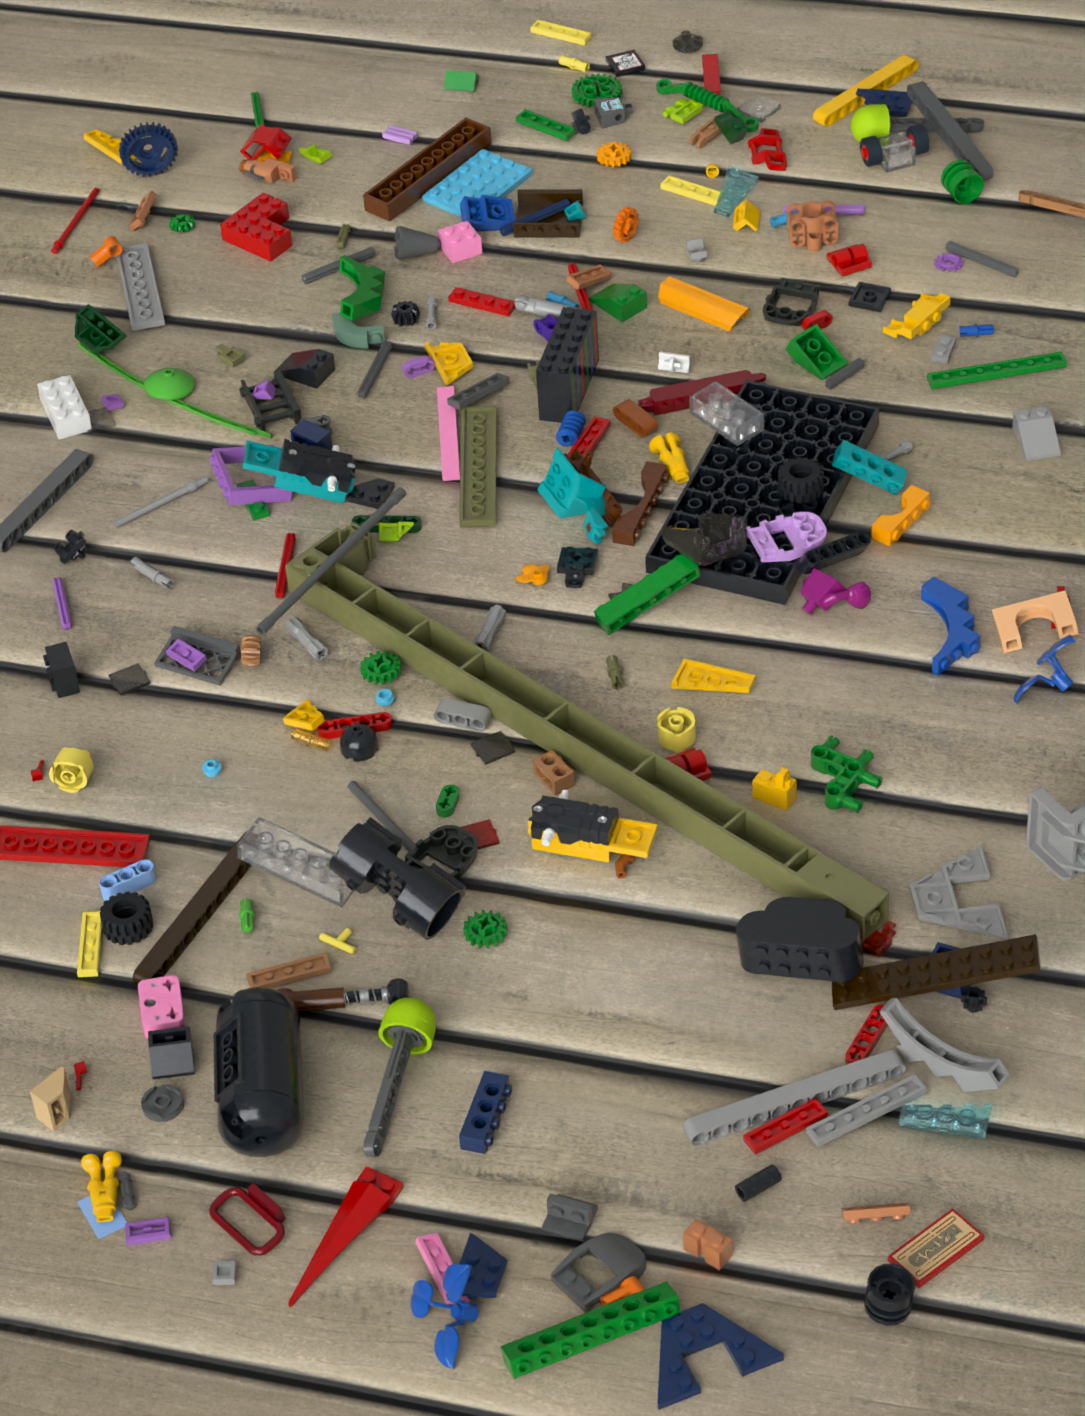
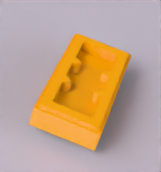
[258,150,292,164]

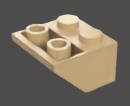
[30,1066,71,1131]

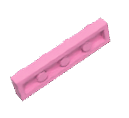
[416,1233,470,1305]

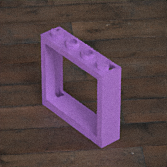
[209,445,292,505]

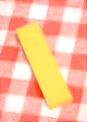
[530,20,592,45]
[661,176,725,206]
[77,911,103,977]

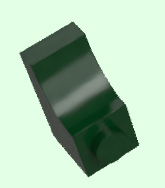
[714,111,748,145]

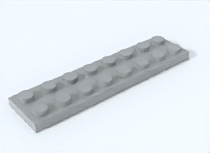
[116,243,165,331]

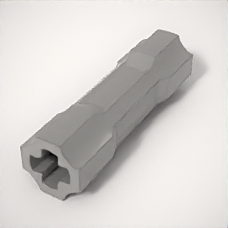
[473,605,506,652]
[286,617,329,661]

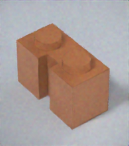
[683,1219,733,1271]

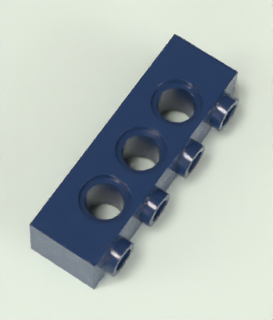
[459,1071,512,1154]

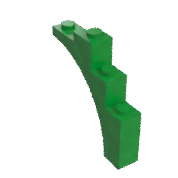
[339,255,385,321]

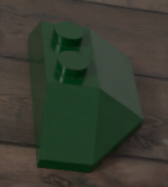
[75,304,127,354]

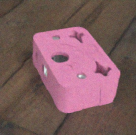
[138,975,186,1039]

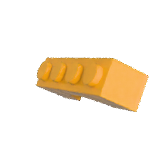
[871,485,931,546]

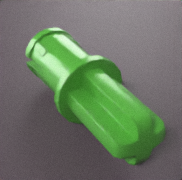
[239,898,255,934]

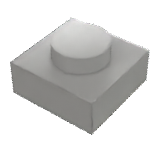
[212,1261,237,1285]

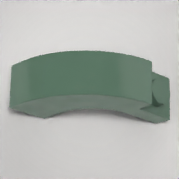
[332,312,385,349]

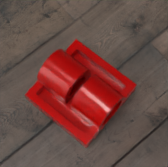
[827,243,872,277]
[665,748,712,781]

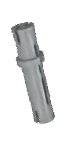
[130,557,175,590]

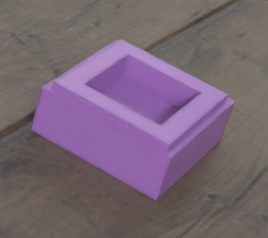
[101,393,124,411]

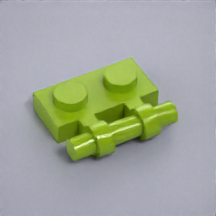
[662,98,703,124]

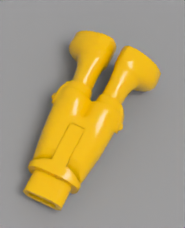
[649,432,690,484]
[81,1151,122,1222]

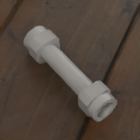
[426,297,437,330]
[878,441,913,461]

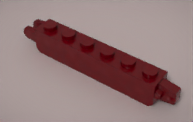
[638,370,766,416]

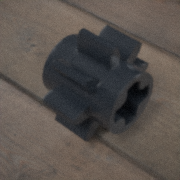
[961,986,987,1013]

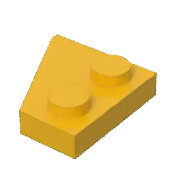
[283,699,325,731]

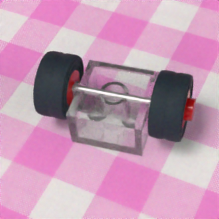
[860,124,929,172]

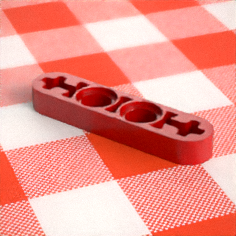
[318,712,392,739]
[845,1004,888,1065]

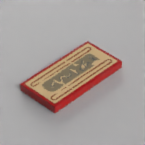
[888,1209,984,1288]

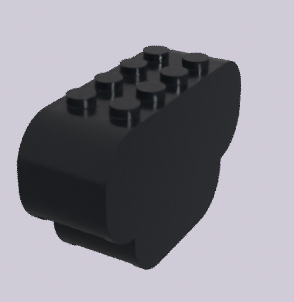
[736,897,864,982]

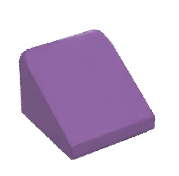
[252,380,276,400]

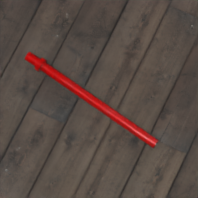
[51,187,99,254]

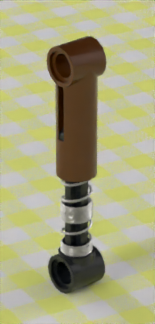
[277,978,409,1012]

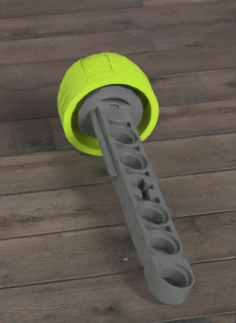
[850,104,984,146]
[363,998,436,1157]

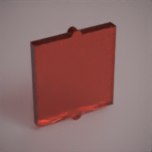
[461,819,499,850]

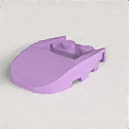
[746,512,827,562]

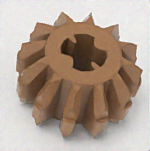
[241,634,262,666]

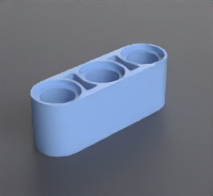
[99,860,156,901]

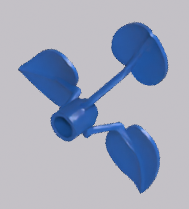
[1014,634,1075,704]
[411,1264,479,1369]

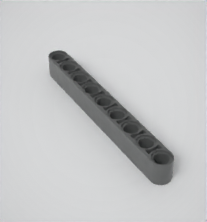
[907,81,994,181]
[0,449,94,553]

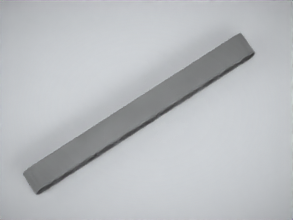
[683,1050,906,1146]

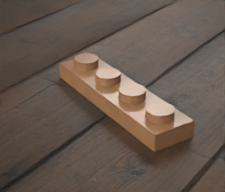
[246,952,332,988]

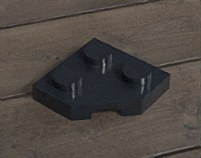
[347,478,395,509]

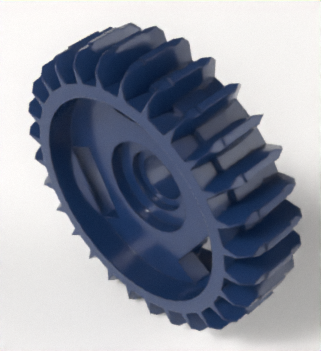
[119,122,178,177]

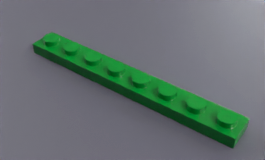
[927,351,1067,389]

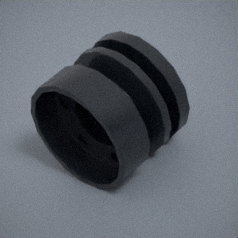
[864,1264,915,1326]

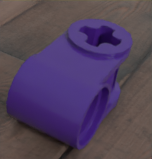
[533,314,557,342]

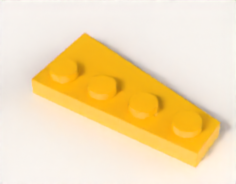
[83,129,146,164]
[671,658,756,693]

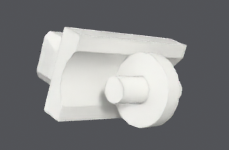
[658,351,690,373]

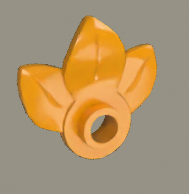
[515,564,550,585]

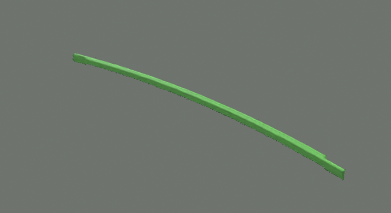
[78,343,272,438]

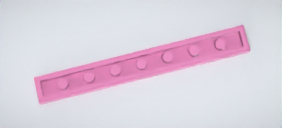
[437,386,460,481]

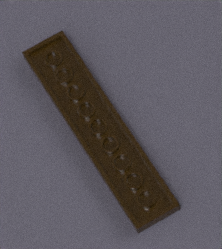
[832,934,1041,1010]

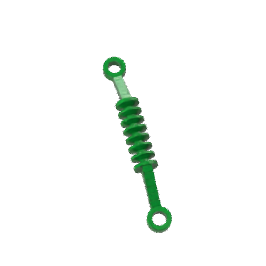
[656,79,759,132]

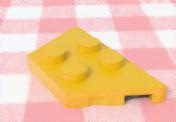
[424,342,473,385]

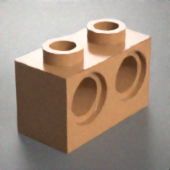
[533,750,575,796]

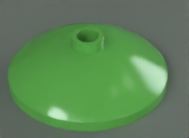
[144,368,195,400]

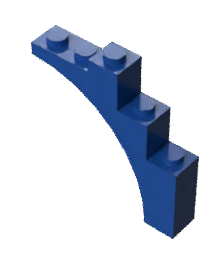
[921,576,981,675]

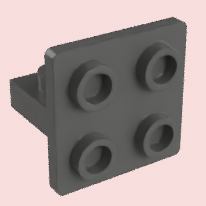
[542,1193,598,1241]

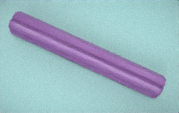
[52,577,72,630]

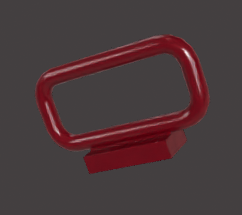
[209,1183,286,1256]

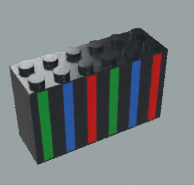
[536,307,599,423]

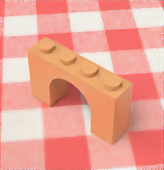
[992,591,1078,653]

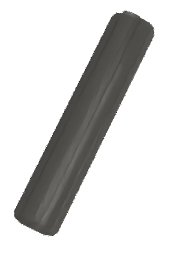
[825,358,864,389]

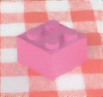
[438,221,482,264]

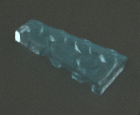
[714,166,759,218]
[899,1104,992,1139]

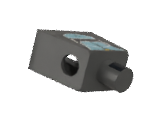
[594,97,633,129]

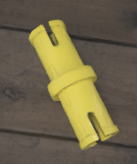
[559,55,590,73]

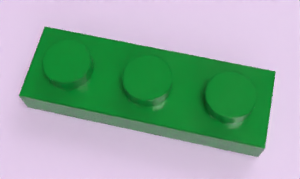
[237,479,270,521]

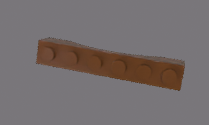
[612,461,670,546]

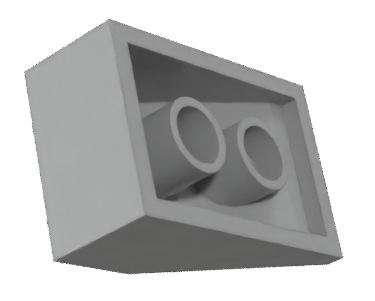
[1012,406,1061,461]

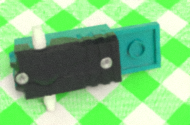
[242,439,357,503]

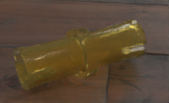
[291,728,331,751]

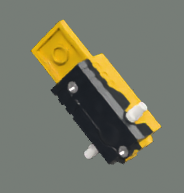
[528,790,658,862]

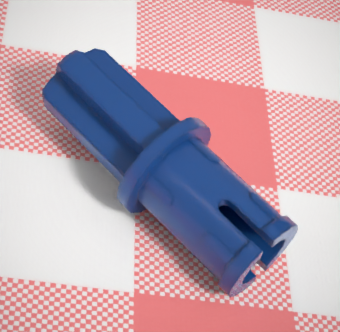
[959,323,994,337]

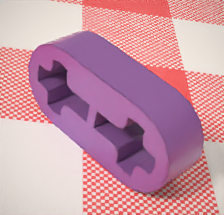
[402,355,435,378]

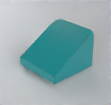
[564,201,587,221]

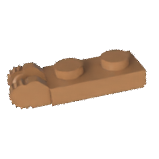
[689,117,721,148]

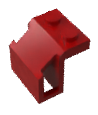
[240,124,292,160]

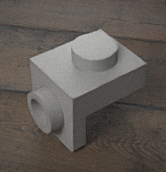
[686,238,707,262]

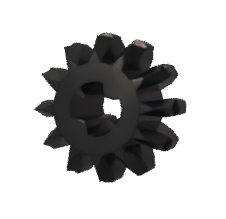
[391,301,420,327]

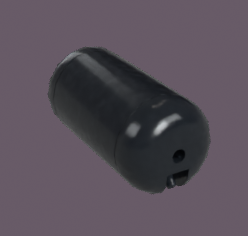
[213,987,304,1157]

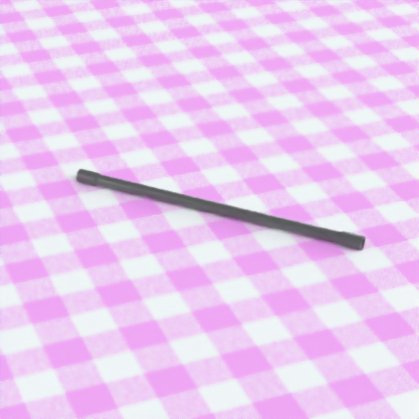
[256,487,406,635]

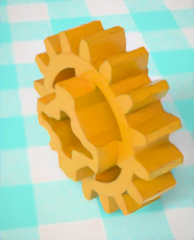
[596,141,631,167]

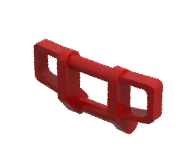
[748,128,787,171]

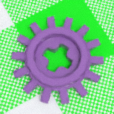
[934,253,964,272]

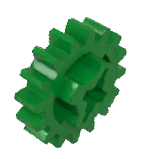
[360,651,401,685]
[463,910,508,949]

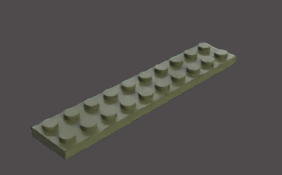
[459,406,497,527]

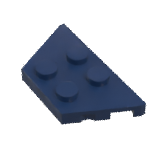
[856,88,912,117]
[447,1233,508,1300]

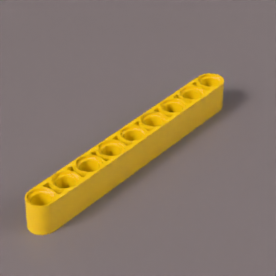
[813,54,919,127]

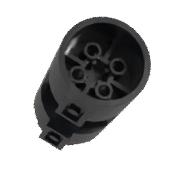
[329,817,466,940]

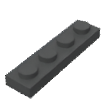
[447,373,510,409]

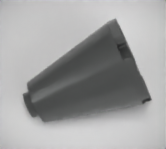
[394,226,440,259]

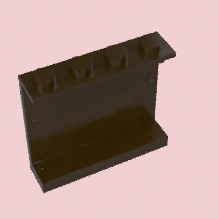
[513,189,583,238]

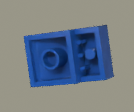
[460,195,515,231]

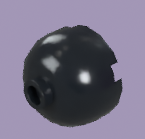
[340,724,379,762]

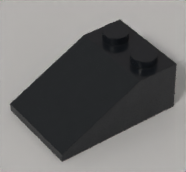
[275,349,335,389]

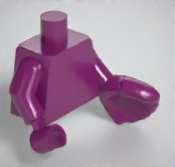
[801,568,871,615]

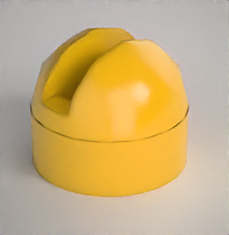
[706,163,719,178]

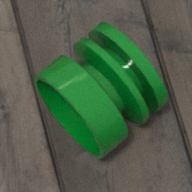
[941,160,984,204]

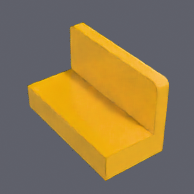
[733,199,760,231]

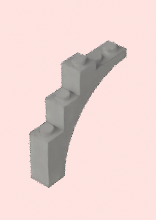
[879,998,1010,1092]

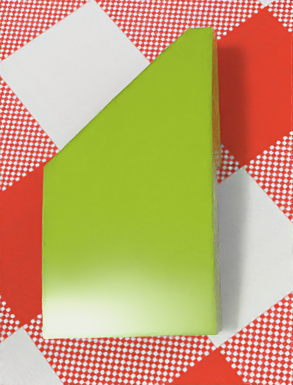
[298,144,332,164]
[379,522,414,542]

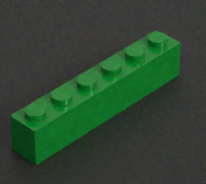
[594,551,700,635]

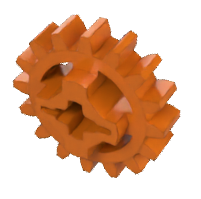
[612,206,640,243]

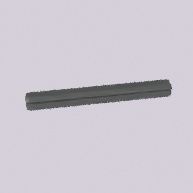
[945,241,1019,277]
[301,247,376,284]
[357,340,392,398]

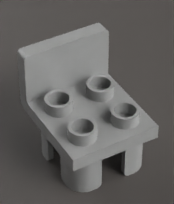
[1026,787,1085,881]

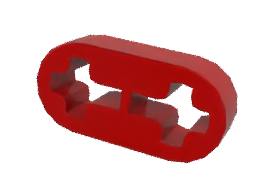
[801,310,833,331]

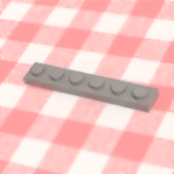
[806,1074,927,1147]

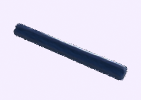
[500,199,570,236]

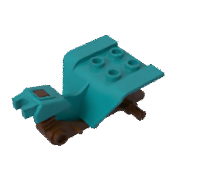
[538,448,623,545]

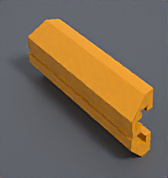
[658,276,751,331]

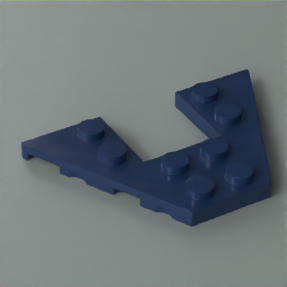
[657,1303,784,1410]

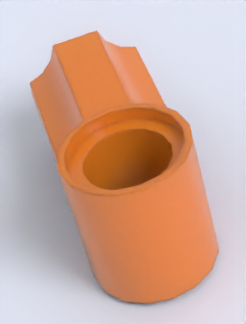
[89,236,122,267]
[600,1276,645,1306]

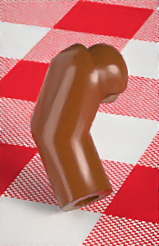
[615,854,635,879]

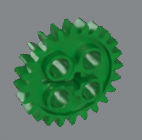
[571,73,622,108]

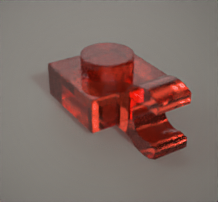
[863,921,896,957]

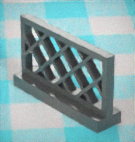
[154,626,241,686]

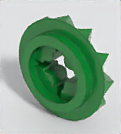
[169,213,195,232]

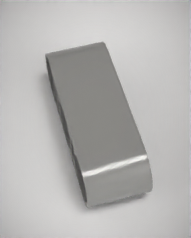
[434,698,492,731]

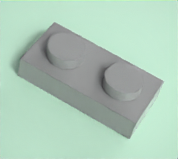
[931,335,956,364]

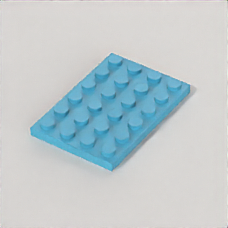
[422,149,533,217]

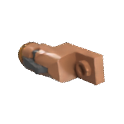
[239,158,296,184]

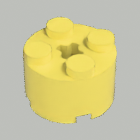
[657,707,696,753]
[49,747,94,793]

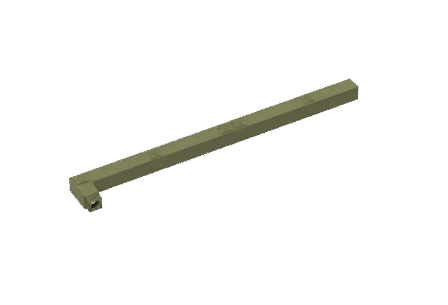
[285,522,889,944]

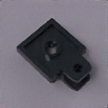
[557,546,598,588]

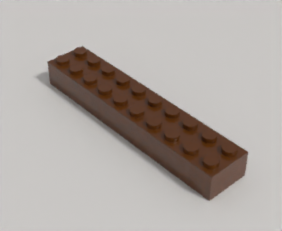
[363,118,492,221]

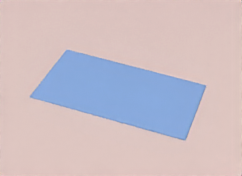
[77,1196,127,1239]

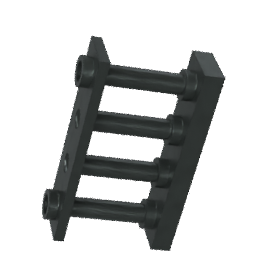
[239,370,302,432]

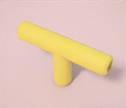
[319,928,356,954]

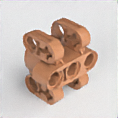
[787,200,838,252]

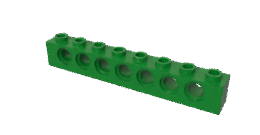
[500,1281,681,1379]

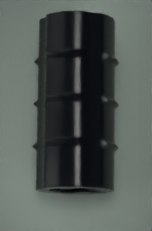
[735,1164,782,1202]

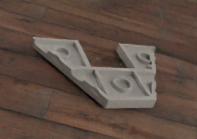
[909,845,1008,939]

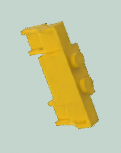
[883,293,950,339]

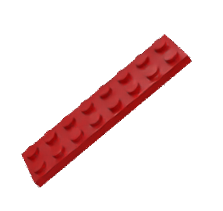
[0,825,151,867]

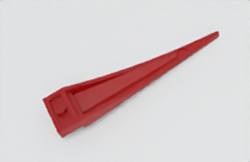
[288,1166,404,1307]

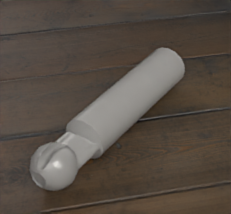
[514,295,580,320]

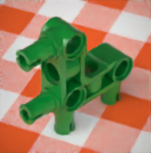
[811,735,883,813]

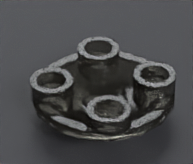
[672,30,703,53]

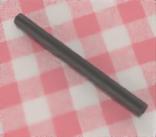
[348,781,416,852]

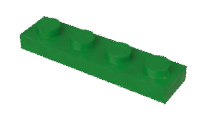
[516,109,576,141]

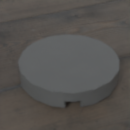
[141,1084,184,1122]

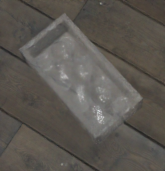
[689,381,764,446]

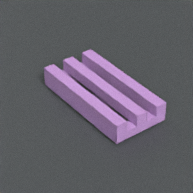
[382,125,418,145]

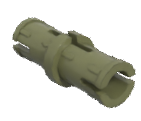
[606,655,624,690]

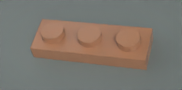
[129,191,157,231]
[566,264,612,290]
[841,1203,911,1223]

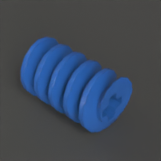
[556,410,586,446]

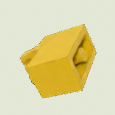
[752,767,797,811]

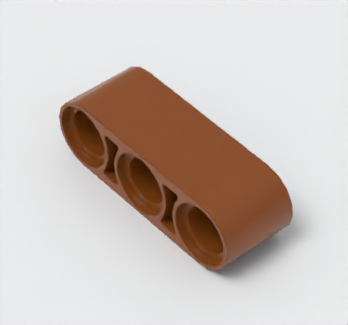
[613,399,658,438]

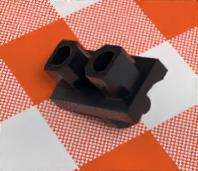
[571,108,591,134]
[54,529,87,564]

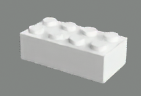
[37,375,92,440]

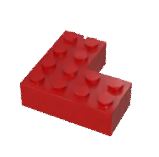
[220,192,292,262]

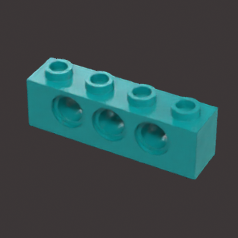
[832,440,907,495]

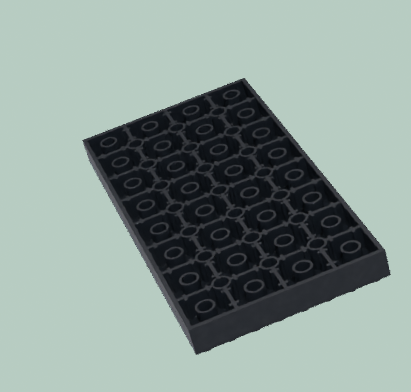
[645,380,879,605]

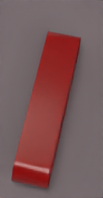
[702,54,721,95]

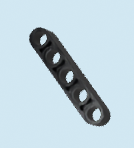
[796,531,871,574]

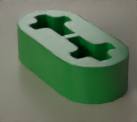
[436,785,460,818]

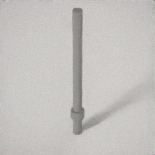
[113,476,208,528]

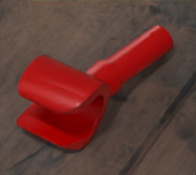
[31,760,44,781]
[74,1061,87,1091]

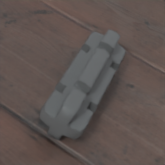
[118,1171,136,1210]

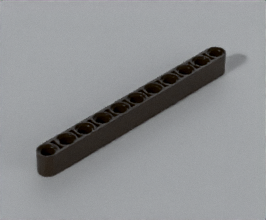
[133,831,267,984]

